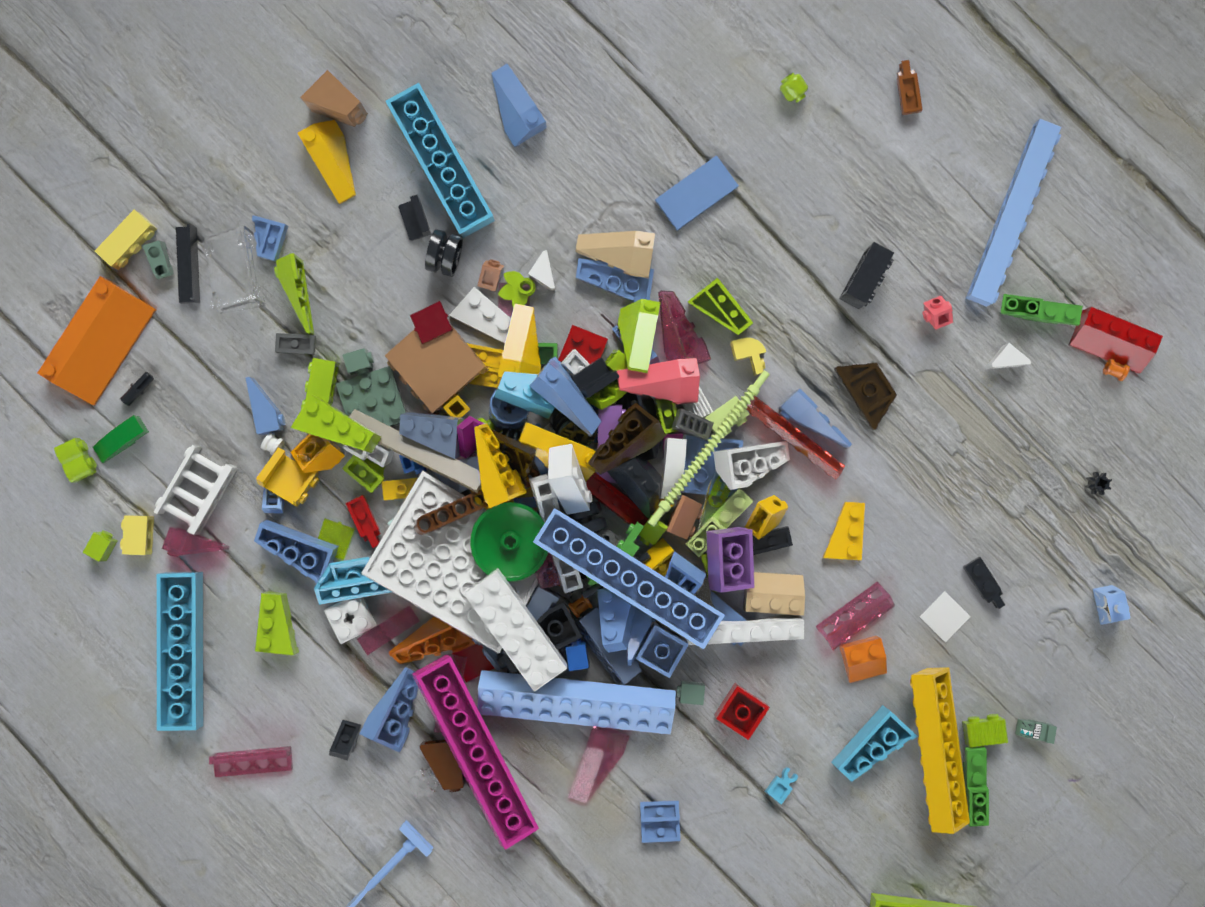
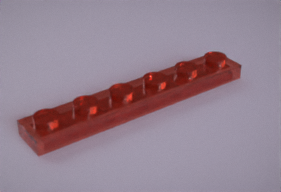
[746,396,845,479]

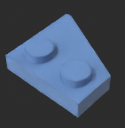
[252,215,289,262]

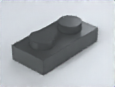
[275,333,316,355]

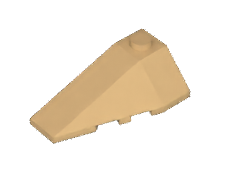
[575,231,655,278]

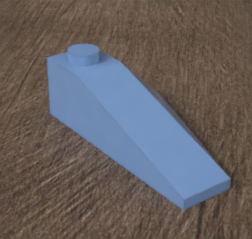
[491,64,547,147]
[529,359,602,436]
[779,389,852,448]
[360,667,418,752]

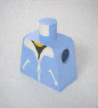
[1093,585,1130,625]

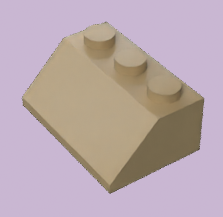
[743,572,805,616]

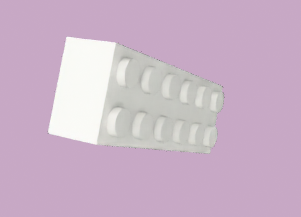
[464,568,567,692]

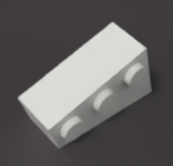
[548,444,592,515]

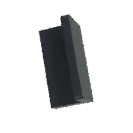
[398,195,432,241]
[571,358,619,398]

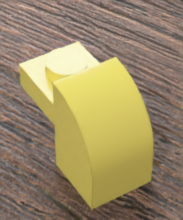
[730,337,766,376]

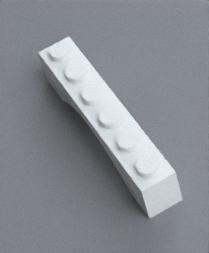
[529,473,583,593]
[685,614,804,645]

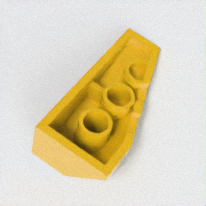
[298,120,356,204]
[519,422,596,482]
[474,423,527,508]

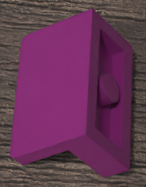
[457,416,484,458]

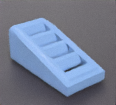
[262,488,284,513]

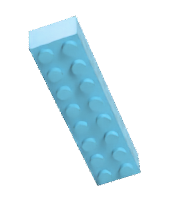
[385,83,495,238]
[157,572,203,731]

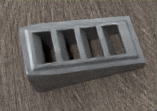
[672,409,714,441]

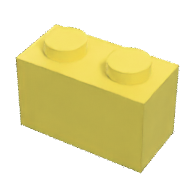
[120,515,154,555]

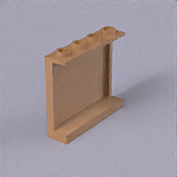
[385,325,489,415]

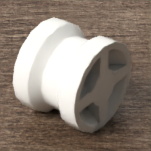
[260,432,285,455]

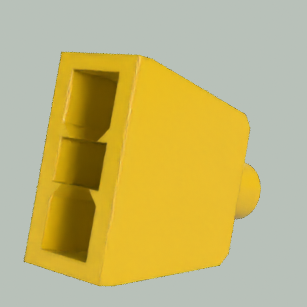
[745,495,788,540]

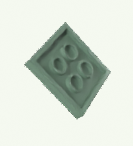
[336,366,406,426]

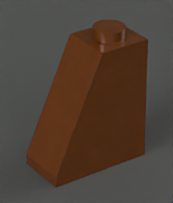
[420,739,465,792]

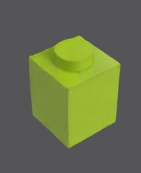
[82,530,118,562]

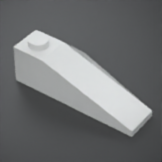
[713,441,790,490]

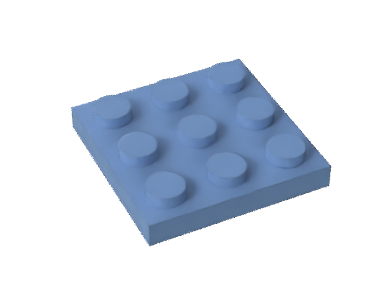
[681,435,743,497]

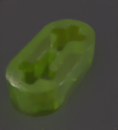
[707,475,731,508]

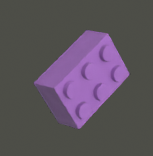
[706,527,755,593]

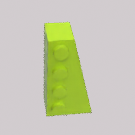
[290,395,381,453]

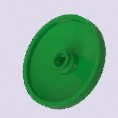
[470,502,548,581]

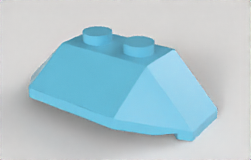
[314,557,392,605]

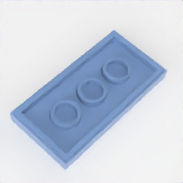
[655,155,739,231]

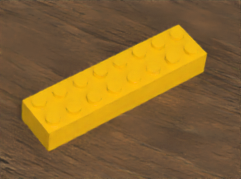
[910,667,970,834]

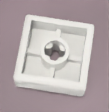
[324,597,377,644]

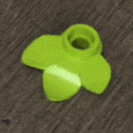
[498,271,536,308]

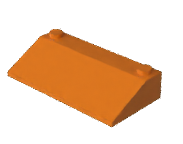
[37,276,156,406]

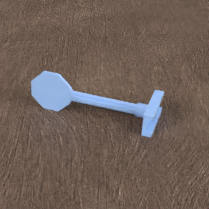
[346,820,434,907]

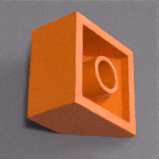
[839,636,887,683]

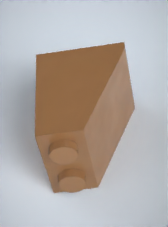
[300,70,368,127]

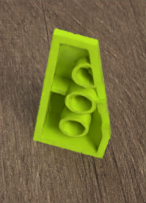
[274,253,315,335]

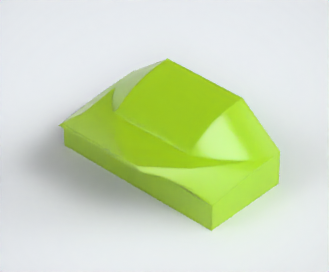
[342,455,385,493]

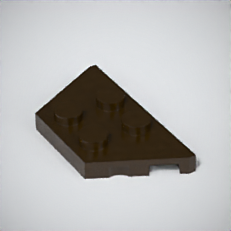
[833,363,897,430]
[491,429,536,478]

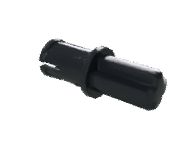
[120,372,154,406]

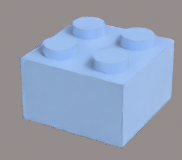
[635,623,688,678]

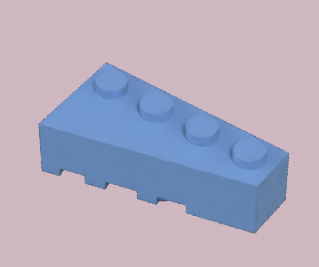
[254,520,339,583]

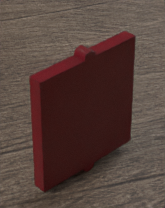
[410,301,453,344]

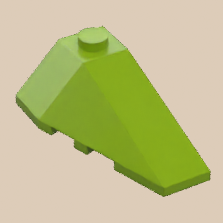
[617,299,660,373]

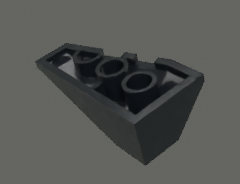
[503,602,582,674]

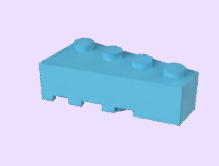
[831,705,918,782]

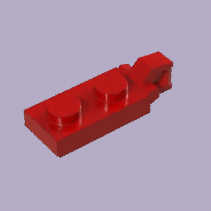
[346,495,381,548]

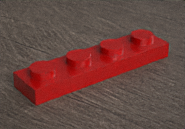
[586,472,648,526]

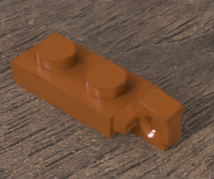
[897,60,923,115]

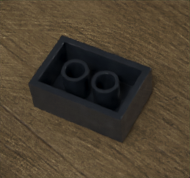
[839,242,894,309]

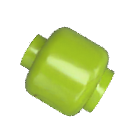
[780,73,808,103]

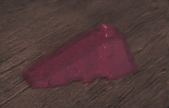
[658,290,711,364]
[568,726,629,803]

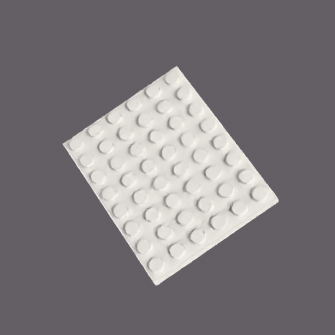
[361,471,552,653]

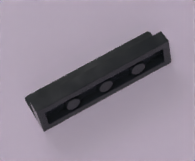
[176,223,200,304]

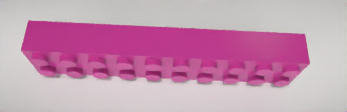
[412,654,539,850]

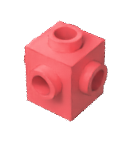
[922,296,953,330]

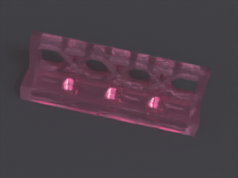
[816,581,895,650]
[209,746,293,777]

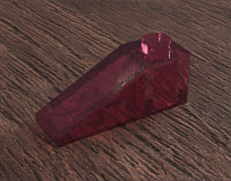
[162,527,230,557]
[357,605,420,655]

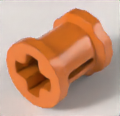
[1103,359,1130,381]
[568,595,593,618]

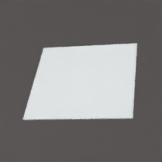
[920,591,971,643]

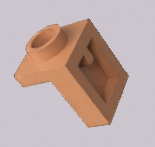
[477,259,504,292]

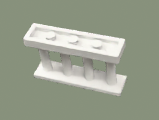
[154,445,238,535]

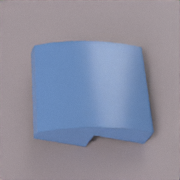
[640,800,681,843]

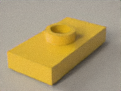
[382,478,418,501]

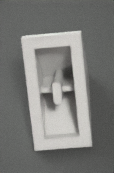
[528,250,555,291]
[986,343,1031,369]

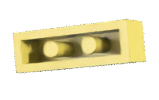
[95,209,157,270]

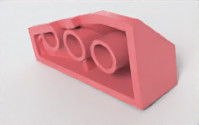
[617,358,700,404]

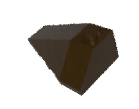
[588,403,666,475]

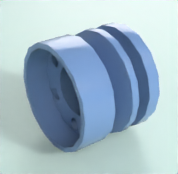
[488,390,530,430]

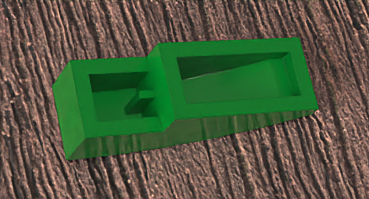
[92,415,149,463]

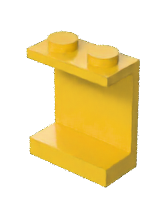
[256,447,319,507]

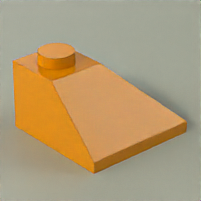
[290,434,345,473]

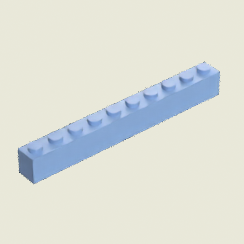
[966,119,1061,307]

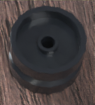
[425,229,463,277]
[564,501,608,533]

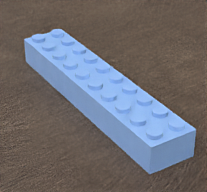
[533,508,725,649]
[477,670,676,735]

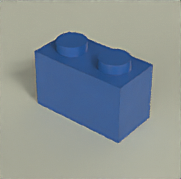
[566,638,589,671]

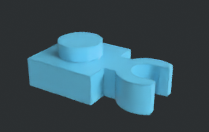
[765,767,798,805]

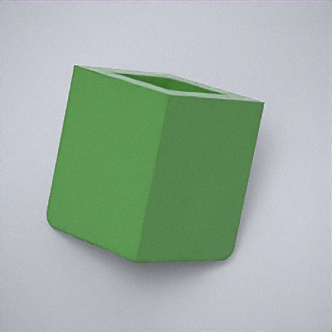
[538,343,558,365]

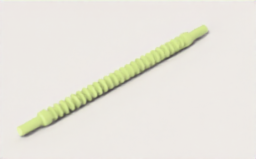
[648,370,770,527]

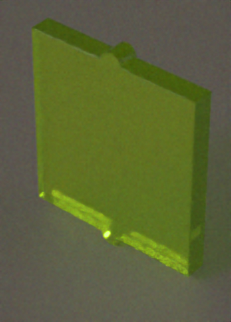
[318,518,355,560]

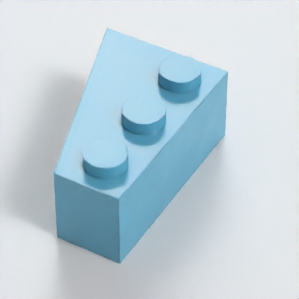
[494,371,555,419]

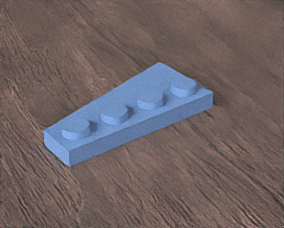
[576,258,654,302]

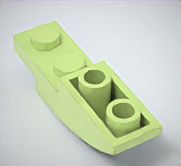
[685,488,753,557]

